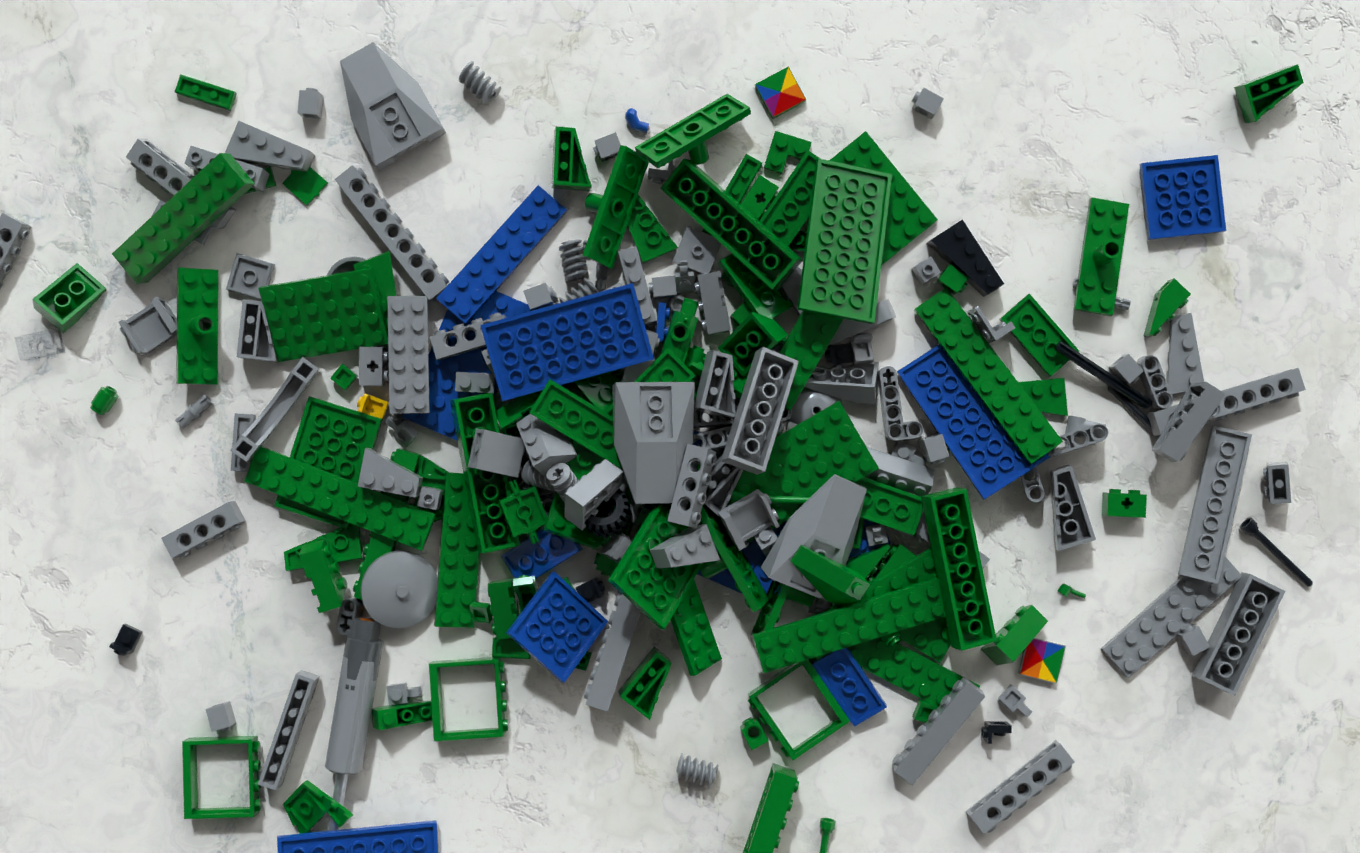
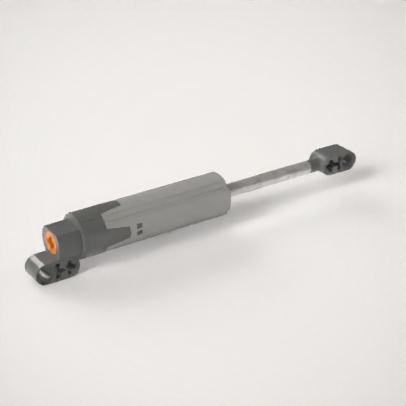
[325,598,384,831]

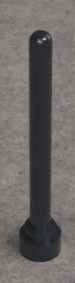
[1108,386,1160,438]
[1240,517,1313,587]

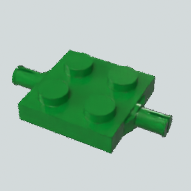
[498,479,547,544]

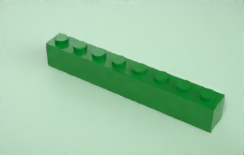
[353,448,422,599]

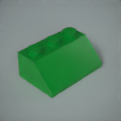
[718,312,788,376]

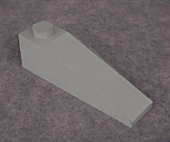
[804,362,879,404]

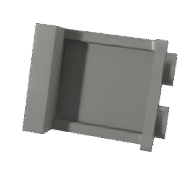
[119,297,177,355]
[468,429,526,478]
[718,489,780,551]

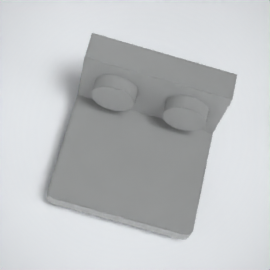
[968,306,1015,343]

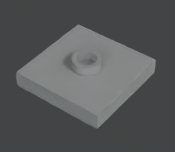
[673,226,721,274]

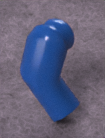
[625,108,649,133]

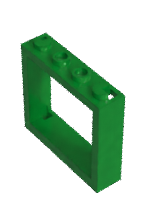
[429,657,508,741]
[748,660,850,760]
[182,736,262,819]

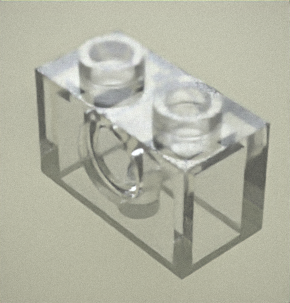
[15,329,65,363]

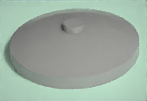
[361,551,438,628]

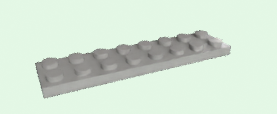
[1178,425,1252,584]
[1101,557,1242,678]

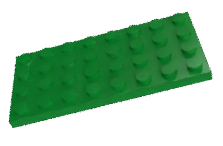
[797,158,892,324]
[726,401,879,543]

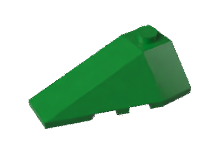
[790,545,870,607]

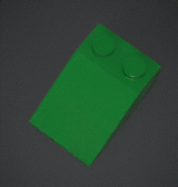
[32,263,106,333]

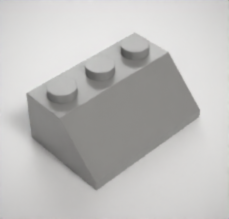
[516,414,577,476]

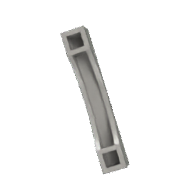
[230,357,320,462]

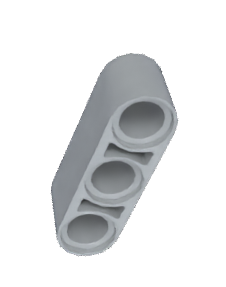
[1137,355,1173,409]

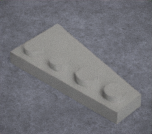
[1166,313,1204,394]

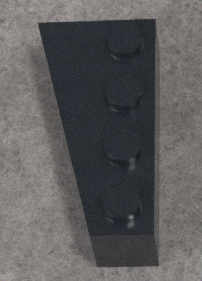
[926,219,1004,297]

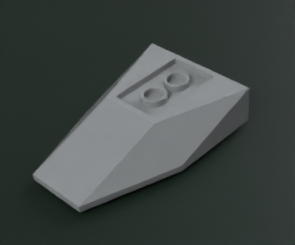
[340,42,446,170]
[612,382,695,504]
[761,474,867,603]

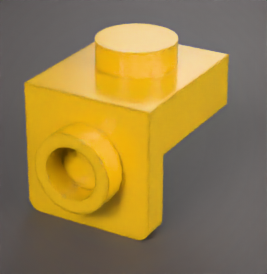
[357,394,389,419]

